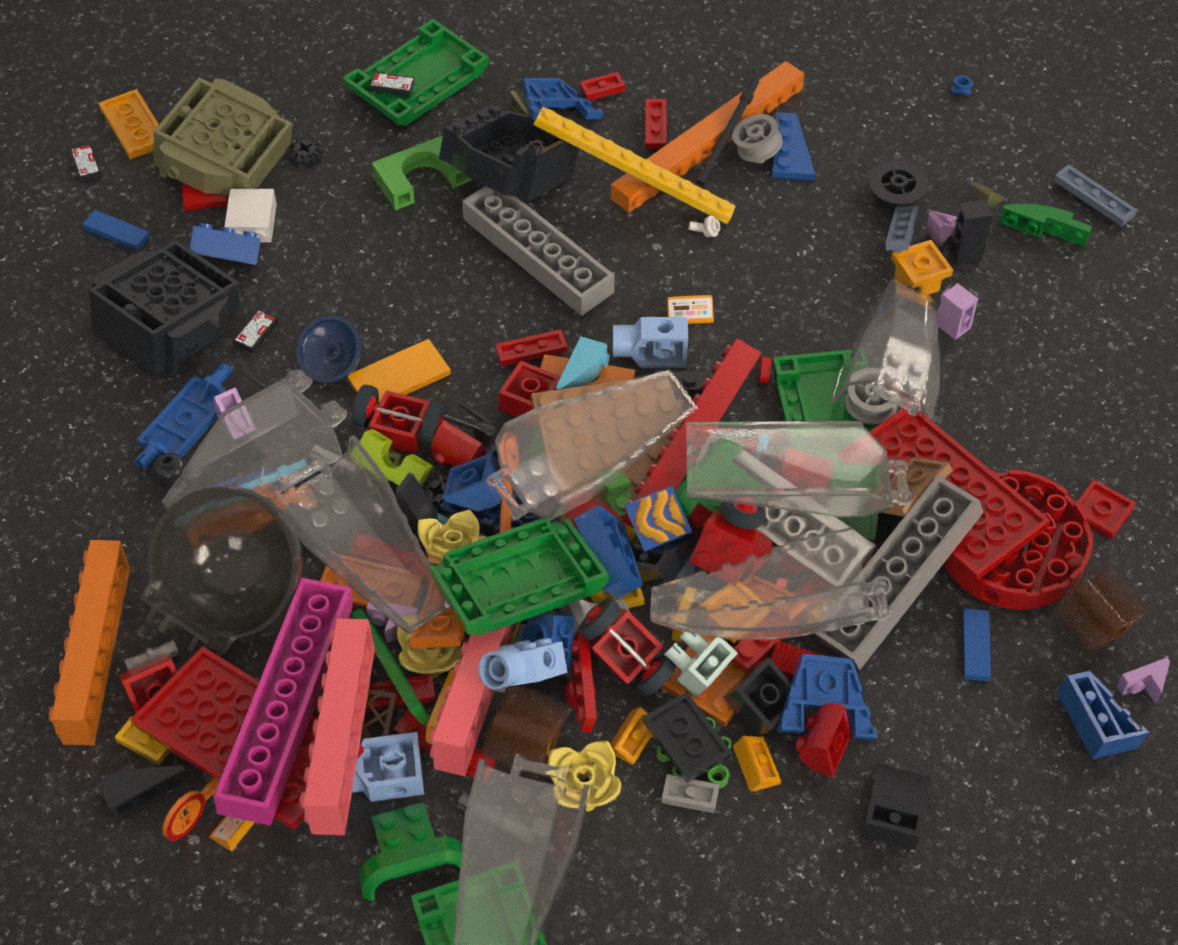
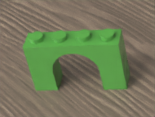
[371,136,472,210]

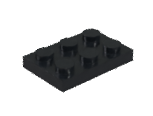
[642,692,732,783]

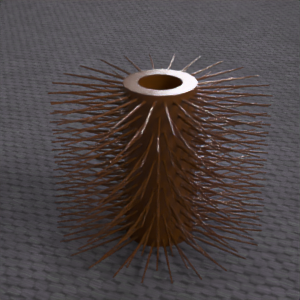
[1053,564,1150,655]
[481,685,569,779]

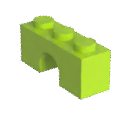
[352,429,433,487]

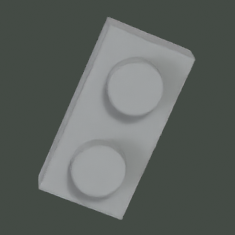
[661,774,720,813]

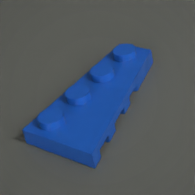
[772,112,815,180]

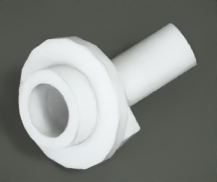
[688,216,720,237]

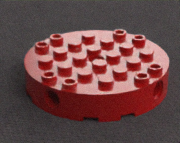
[943,470,1093,610]

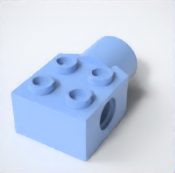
[613,317,688,368]
[478,638,567,690]
[352,732,424,802]

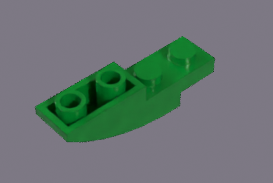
[999,204,1092,247]

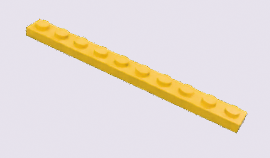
[533,107,735,224]

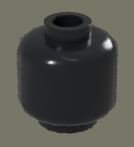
[153,453,187,489]

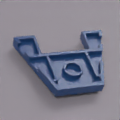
[522,78,603,119]
[778,654,878,740]

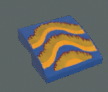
[624,486,692,552]

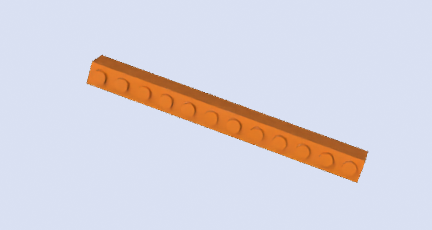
[611,61,804,213]

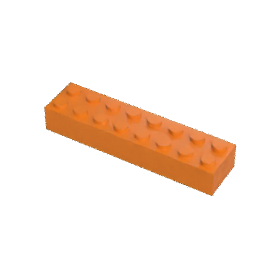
[49,540,130,746]

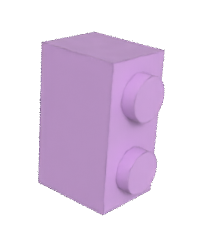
[936,283,978,340]

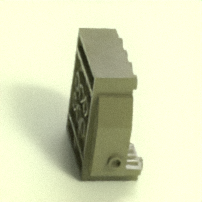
[153,77,292,196]

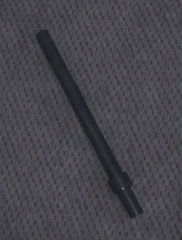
[697,78,759,185]

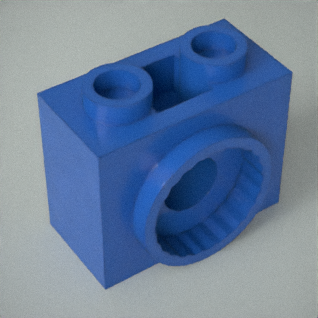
[522,612,574,668]

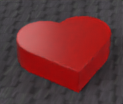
[757,356,771,384]

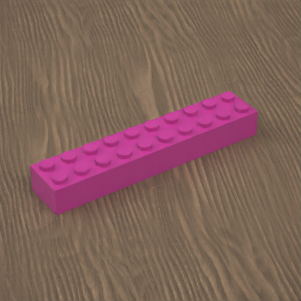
[214,578,353,826]

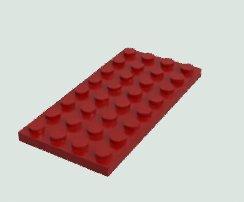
[839,403,1051,581]
[130,647,364,831]

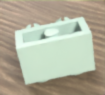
[664,626,737,697]

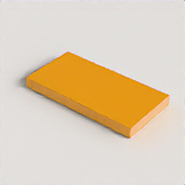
[98,89,159,160]
[347,339,451,405]

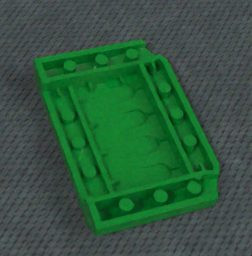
[430,519,609,636]

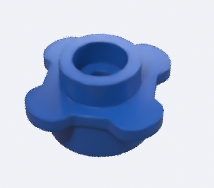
[951,76,973,95]

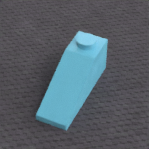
[556,336,610,390]

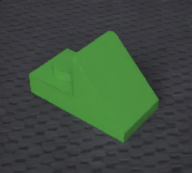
[595,470,634,518]

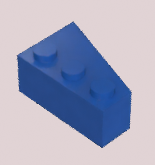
[190,223,261,265]
[574,505,643,599]
[1056,671,1149,759]

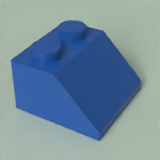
[442,453,503,511]

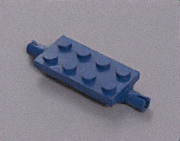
[133,362,233,470]

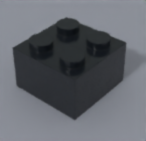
[723,657,791,736]

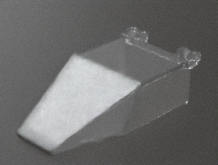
[162,369,347,528]

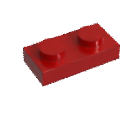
[580,72,625,101]

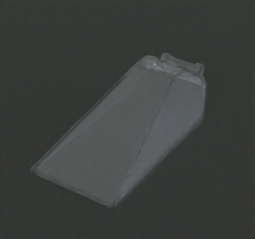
[686,421,912,517]

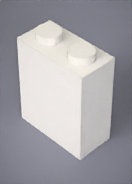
[225,189,277,242]

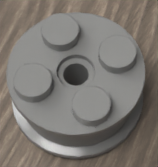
[732,114,783,163]
[845,370,900,425]

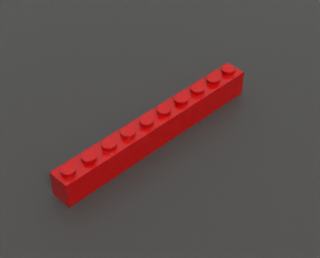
[622,338,761,528]

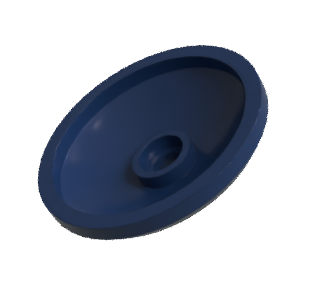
[296,315,362,384]

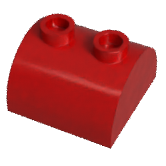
[431,420,486,467]
[796,703,851,778]

